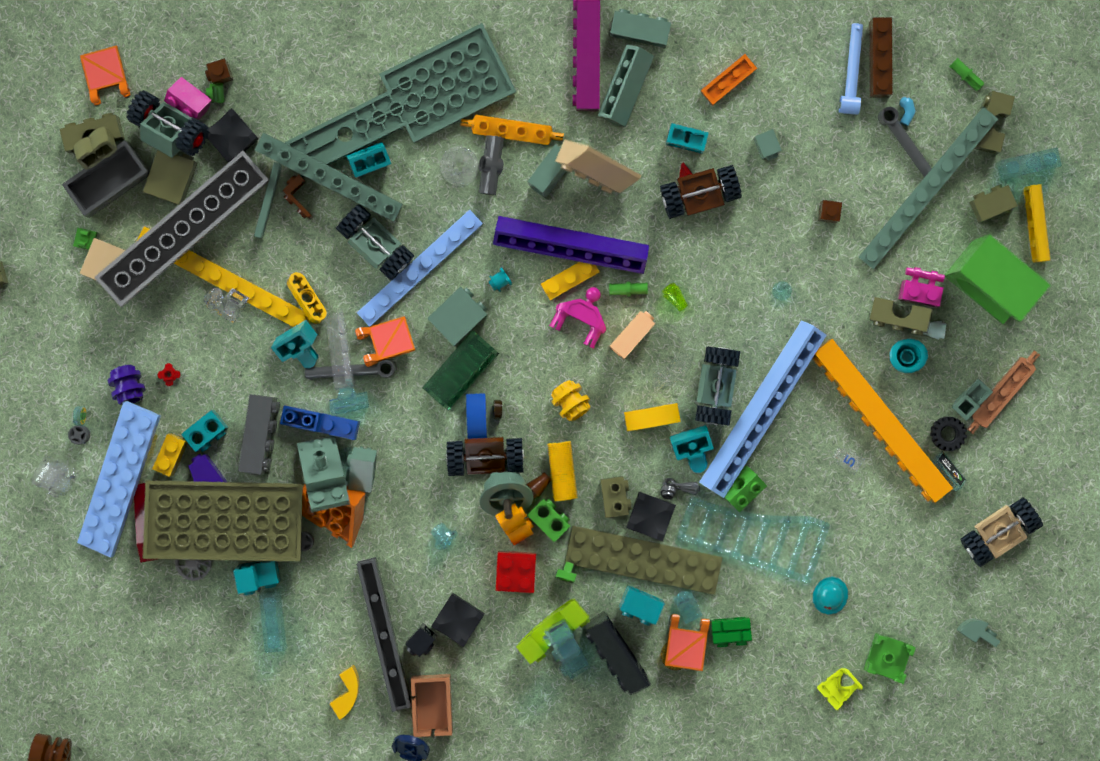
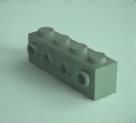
[598,45,654,127]

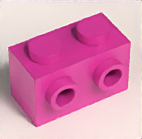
[164,77,212,120]

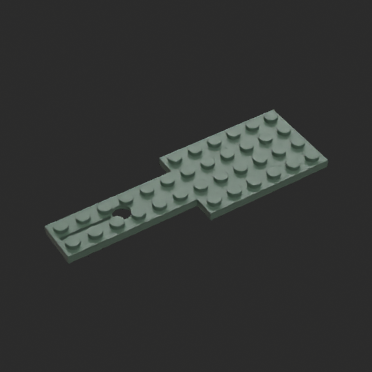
[285,23,517,177]

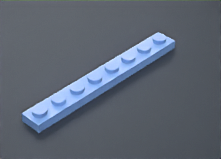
[357,210,483,327]

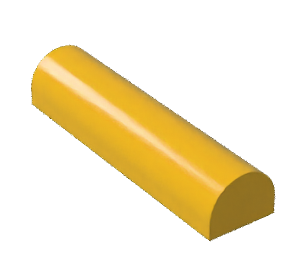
[1023,184,1051,263]

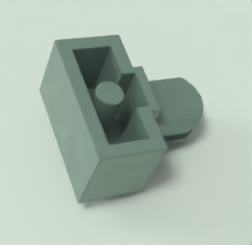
[346,446,377,493]

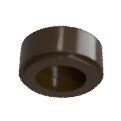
[493,400,502,419]

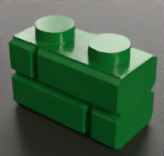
[710,616,752,647]

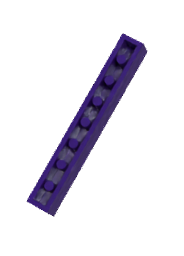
[493,216,649,274]

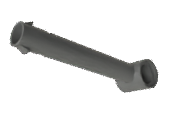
[878,107,932,177]
[305,359,396,380]

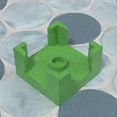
[864,633,916,684]

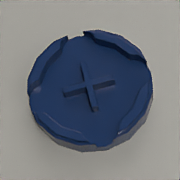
[391,735,430,761]

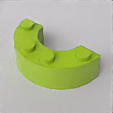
[516,598,590,665]

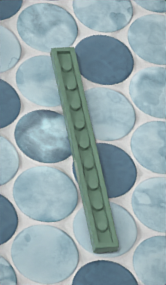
[859,107,998,269]

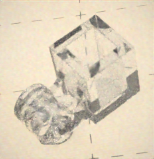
[204,288,249,323]

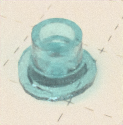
[431,523,458,550]

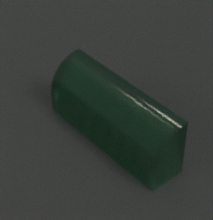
[422,331,499,411]

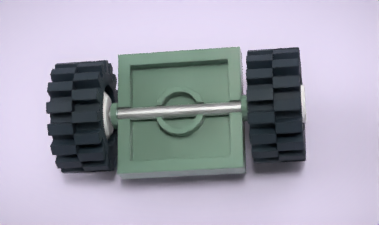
[336,204,414,280]
[695,346,741,426]

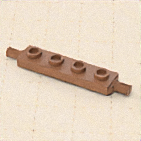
[967,351,1040,434]

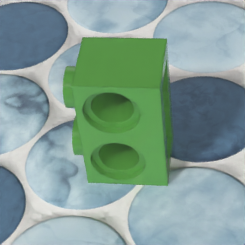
[527,498,570,542]

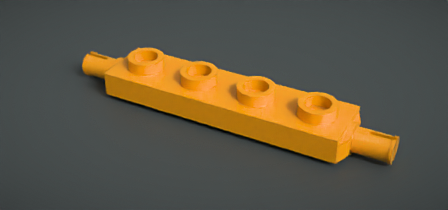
[461,114,564,145]

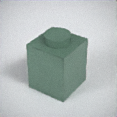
[753,129,782,161]

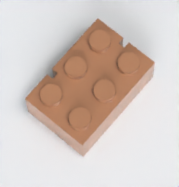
[411,674,453,737]

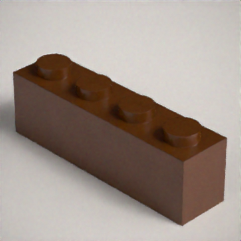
[869,17,893,98]

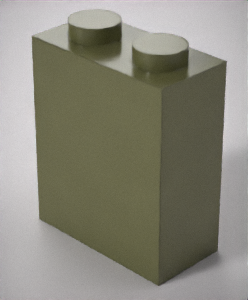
[143,150,198,205]

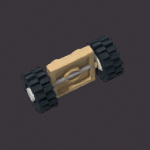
[960,497,1043,568]

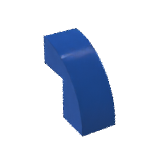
[466,393,487,439]

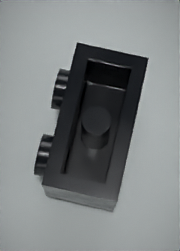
[405,623,437,657]

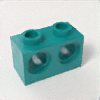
[665,123,709,154]
[181,410,228,452]

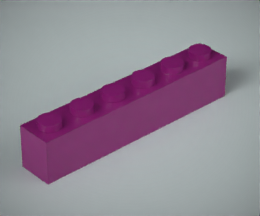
[572,0,600,111]

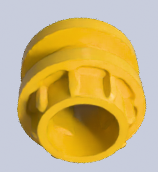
[551,380,590,421]

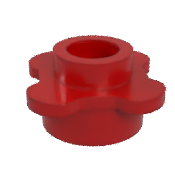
[157,363,181,386]

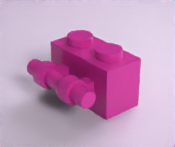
[898,267,945,307]

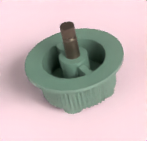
[479,472,533,519]

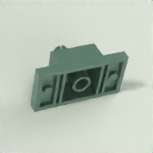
[297,436,350,512]

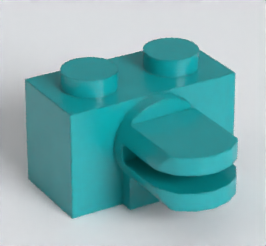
[271,320,319,368]
[669,425,714,473]

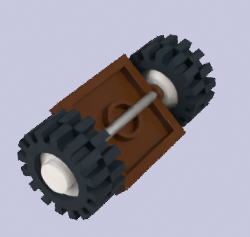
[660,165,742,219]
[446,437,524,476]

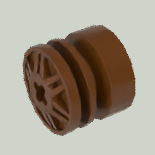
[27,733,72,761]

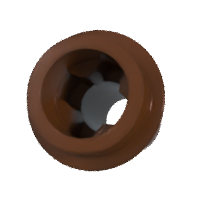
[525,472,552,500]

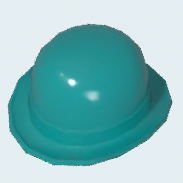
[890,339,928,373]
[813,577,848,615]

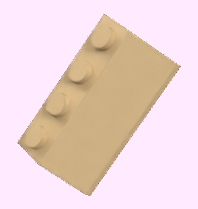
[556,140,641,194]

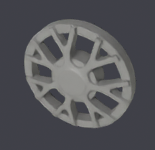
[175,559,212,581]

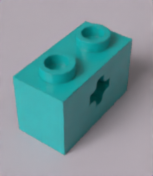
[346,142,391,178]

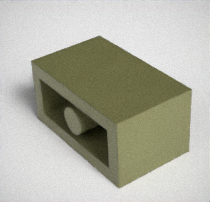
[970,184,1017,223]

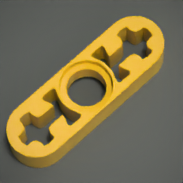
[287,272,327,324]

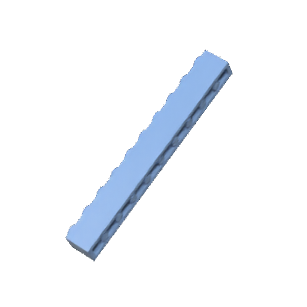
[699,320,827,498]

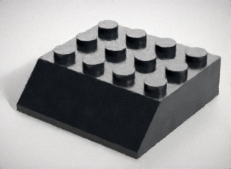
[584,611,651,695]

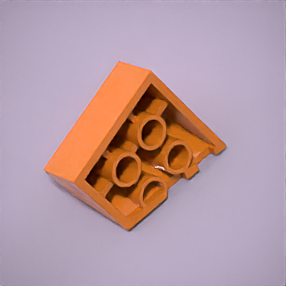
[302,484,365,548]

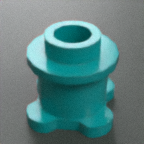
[488,267,512,292]

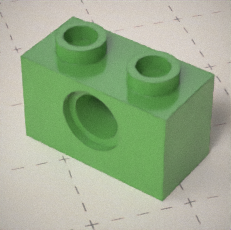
[724,465,767,513]

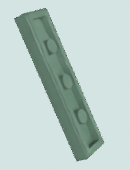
[254,162,282,239]

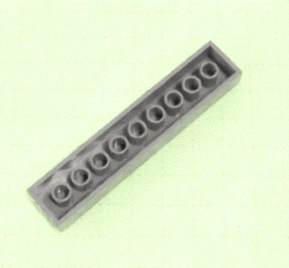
[94,151,269,308]

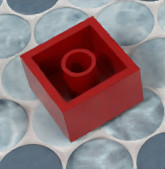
[496,551,536,593]

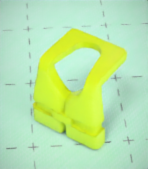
[817,668,863,710]

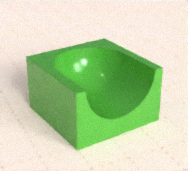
[944,234,1051,324]

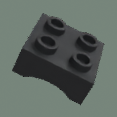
[207,108,259,163]
[626,491,676,542]
[431,593,485,647]

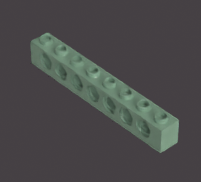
[255,133,403,221]

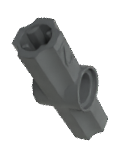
[479,135,504,195]

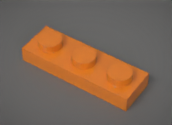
[700,54,757,106]

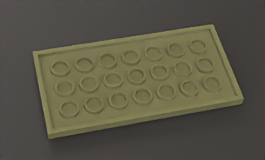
[143,481,303,561]

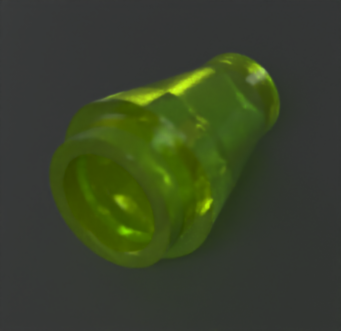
[662,282,688,312]

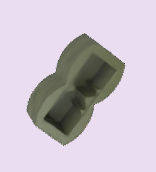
[73,127,117,170]

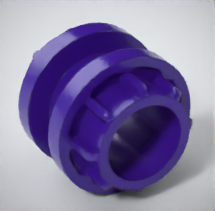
[107,365,146,405]

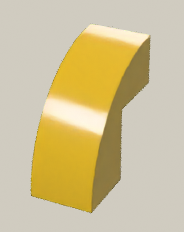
[624,403,681,431]
[330,665,360,720]

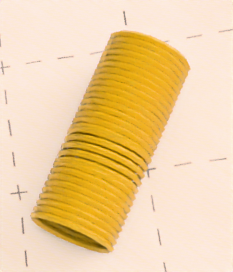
[547,441,578,501]

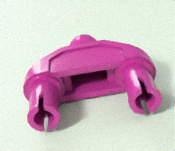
[549,287,607,349]

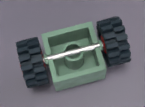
[126,90,209,158]

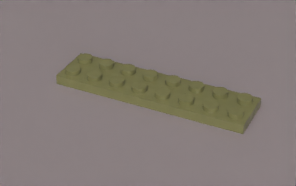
[565,525,723,595]

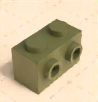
[600,476,632,518]

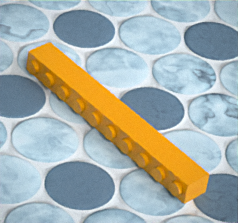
[812,339,953,503]

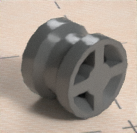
[68,425,90,445]
[301,531,314,551]

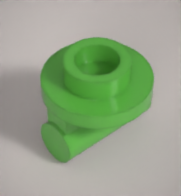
[206,83,225,103]

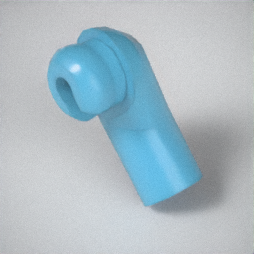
[899,97,916,127]

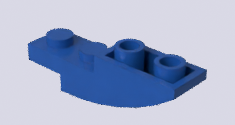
[280,405,360,440]

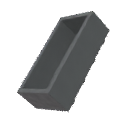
[62,140,150,218]
[238,394,280,475]

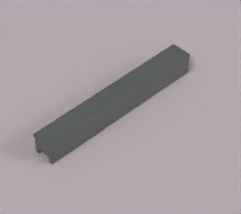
[356,557,412,712]

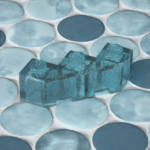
[543,619,590,679]

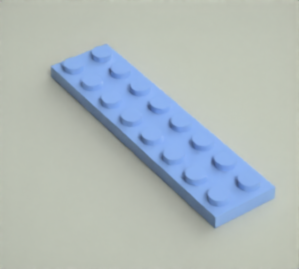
[77,401,161,558]

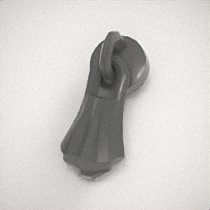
[660,478,700,499]

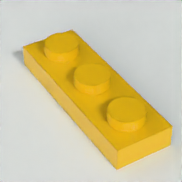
[541,262,600,300]

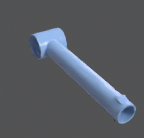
[839,23,863,115]

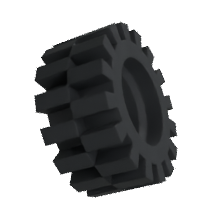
[930,417,967,451]

